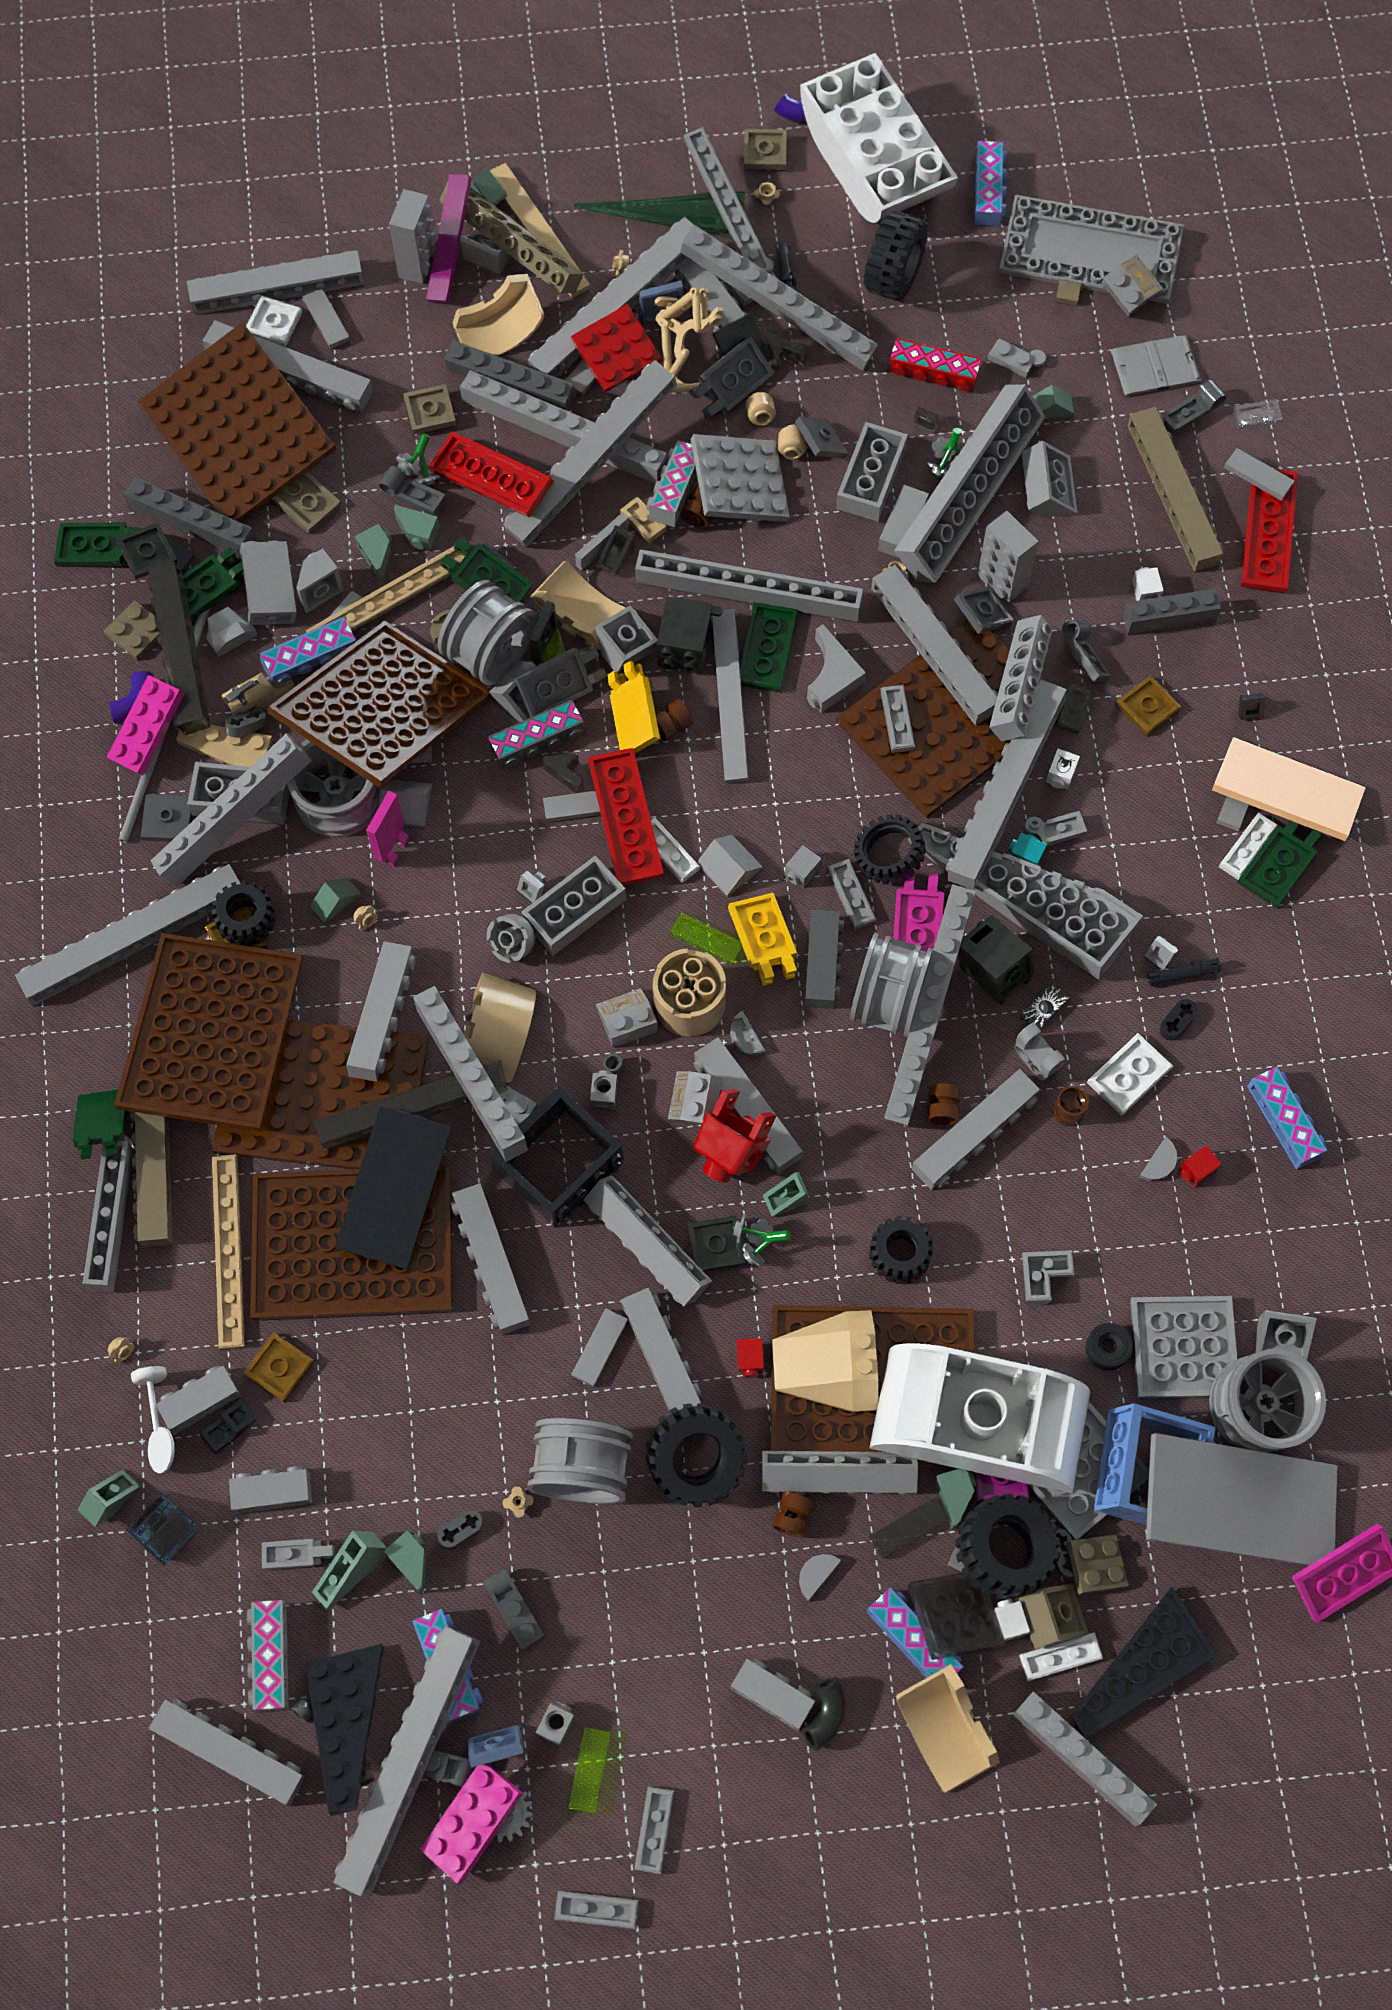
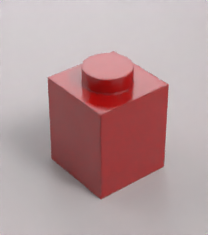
[1179,1145,1222,1187]
[737,1338,764,1378]

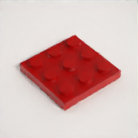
[571,304,662,393]

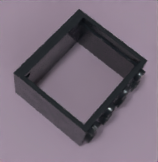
[489,1086,624,1227]

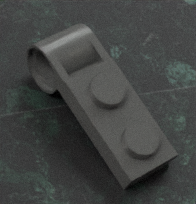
[1162,380,1227,435]
[378,466,447,516]
[1062,619,1111,682]
[483,1568,544,1649]
[423,1750,476,1788]

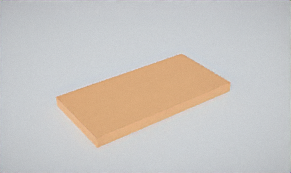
[1212,737,1365,841]

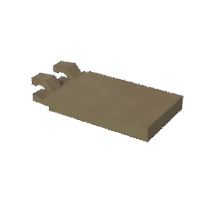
[271,472,341,534]

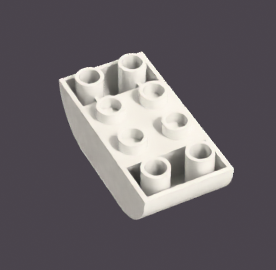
[800,53,958,223]
[869,1344,1090,1494]

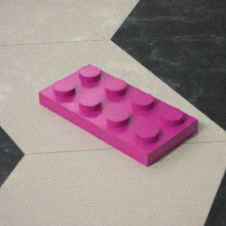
[107,675,185,776]
[1292,1523,1392,1623]
[420,1763,524,1884]

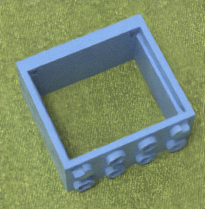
[1094,1403,1215,1525]

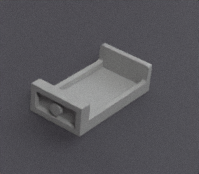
[240,540,296,625]

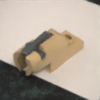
[221,673,295,715]

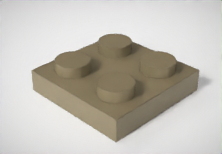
[744,129,786,170]
[403,384,456,435]
[103,600,169,661]
[1066,1535,1129,1595]

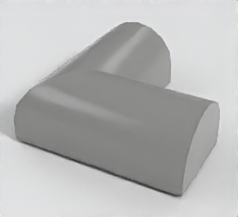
[1022,1250,1074,1305]

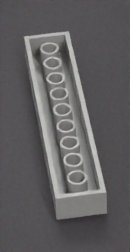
[894,385,1046,583]

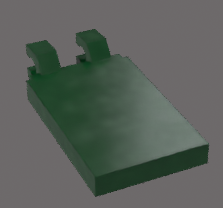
[54,522,141,567]
[440,537,533,602]
[158,547,245,626]
[1237,820,1322,909]
[73,1089,127,1160]

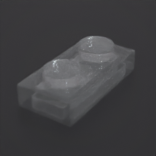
[1233,399,1283,430]

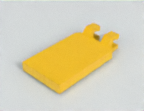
[608,661,660,754]
[728,893,797,986]

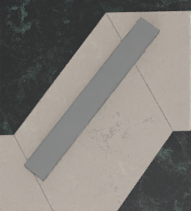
[684,127,773,274]
[712,609,749,783]

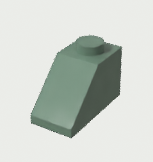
[394,505,440,551]
[355,524,393,581]
[78,1469,140,1527]
[935,1469,976,1529]
[384,1530,427,1594]

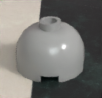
[486,914,535,963]

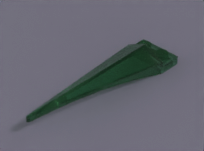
[574,191,745,235]

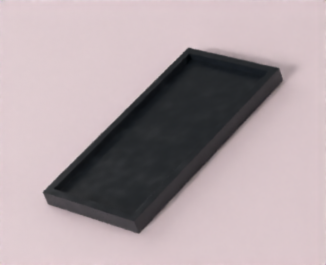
[335,1106,452,1270]

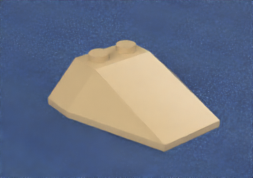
[772,1310,878,1412]

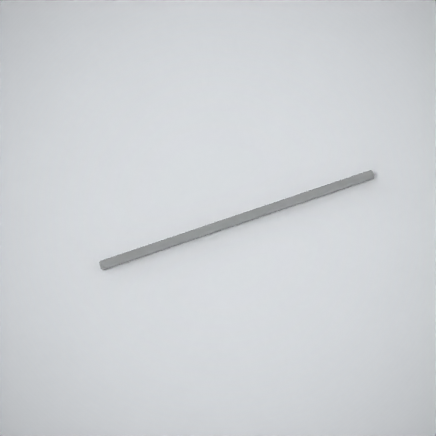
[118,608,211,843]

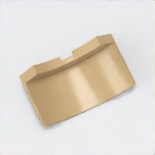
[453,274,544,357]
[530,561,638,650]
[464,972,536,1083]
[896,1664,1000,1793]

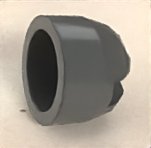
[603,1054,624,1074]
[291,1699,313,1723]

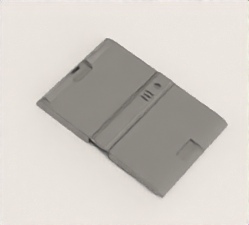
[1111,336,1202,396]

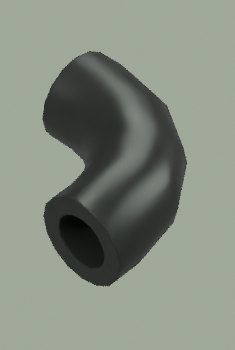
[802,1677,845,1751]

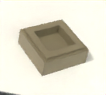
[1056,280,1081,306]

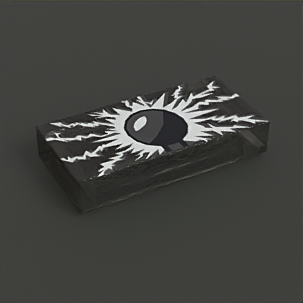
[1019,983,1070,1030]

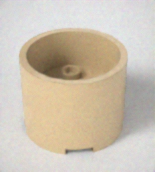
[653,948,726,1037]

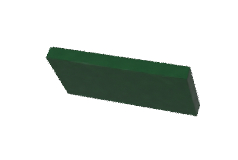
[740,602,798,693]

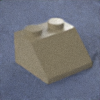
[1018,1584,1089,1649]

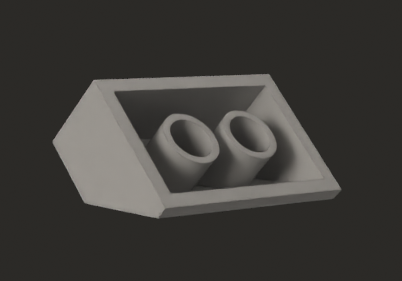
[1022,441,1078,517]

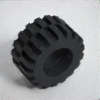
[212,881,276,946]
[869,1216,934,1284]

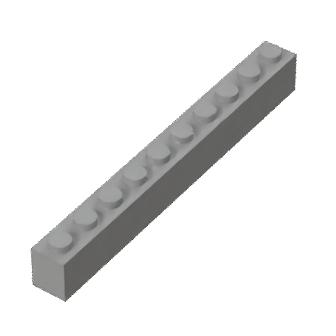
[528,217,693,378]
[680,225,878,371]
[503,360,677,548]
[460,370,667,484]
[635,549,863,622]
[946,680,1067,890]
[15,864,240,1007]
[884,884,976,1127]
[333,1626,481,1897]

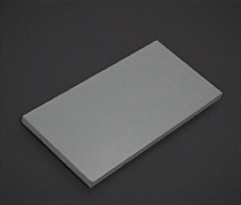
[999,195,1184,304]
[1146,1433,1337,1566]

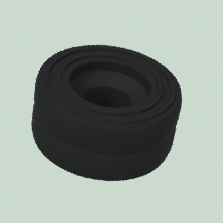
[1085,1323,1133,1371]

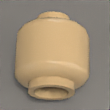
[745,392,776,425]
[778,425,807,460]

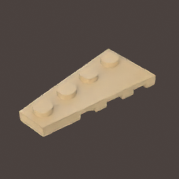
[176,719,273,767]

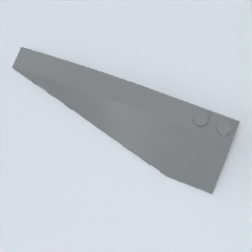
[908,822,1143,980]

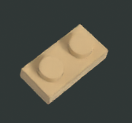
[620,497,666,544]

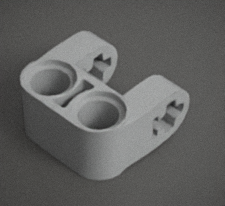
[1015,1023,1066,1081]

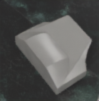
[206,607,258,657]

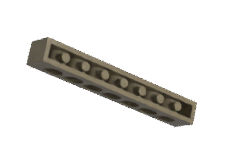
[439,182,584,293]

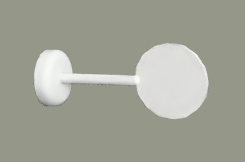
[131,1366,174,1473]

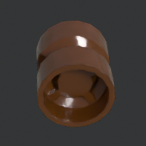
[681,485,712,528]
[655,699,693,741]
[928,1083,960,1126]
[1053,1086,1089,1126]
[772,1491,815,1538]

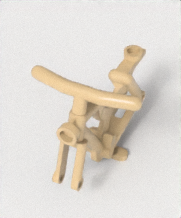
[654,287,724,393]

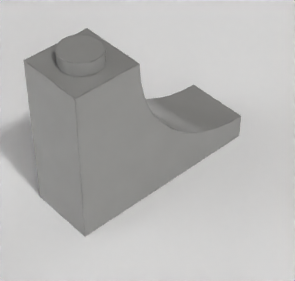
[807,624,866,713]

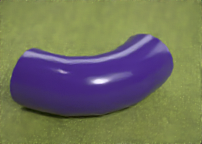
[773,93,806,122]
[110,671,154,724]

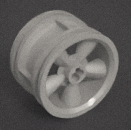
[438,580,538,686]
[287,739,381,837]
[849,932,933,1037]
[1209,1349,1326,1453]
[527,1418,633,1504]

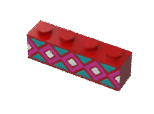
[889,338,981,392]

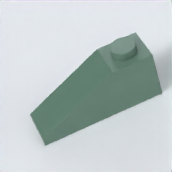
[312,1530,387,1609]

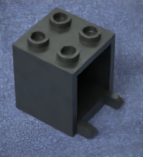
[657,596,723,673]
[958,914,1034,1005]

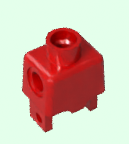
[694,1088,777,1183]

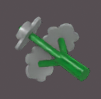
[928,428,962,477]
[396,433,440,486]
[733,1214,791,1267]

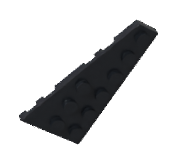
[1070,1586,1217,1739]
[305,1644,384,1816]

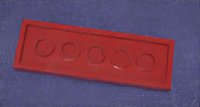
[428,432,554,518]
[1241,469,1298,593]
[588,747,664,886]

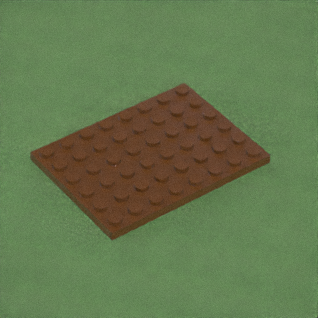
[138,322,337,522]
[836,619,1066,818]
[268,621,492,788]
[114,933,303,1132]
[212,1019,429,1169]
[250,1165,452,1320]
[771,1305,974,1460]

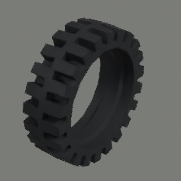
[854,814,926,885]

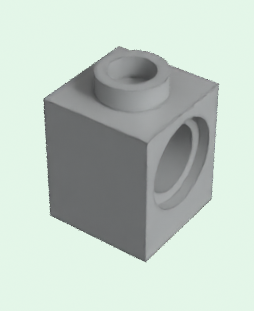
[785,845,821,888]
[590,1070,618,1110]
[536,1702,575,1747]

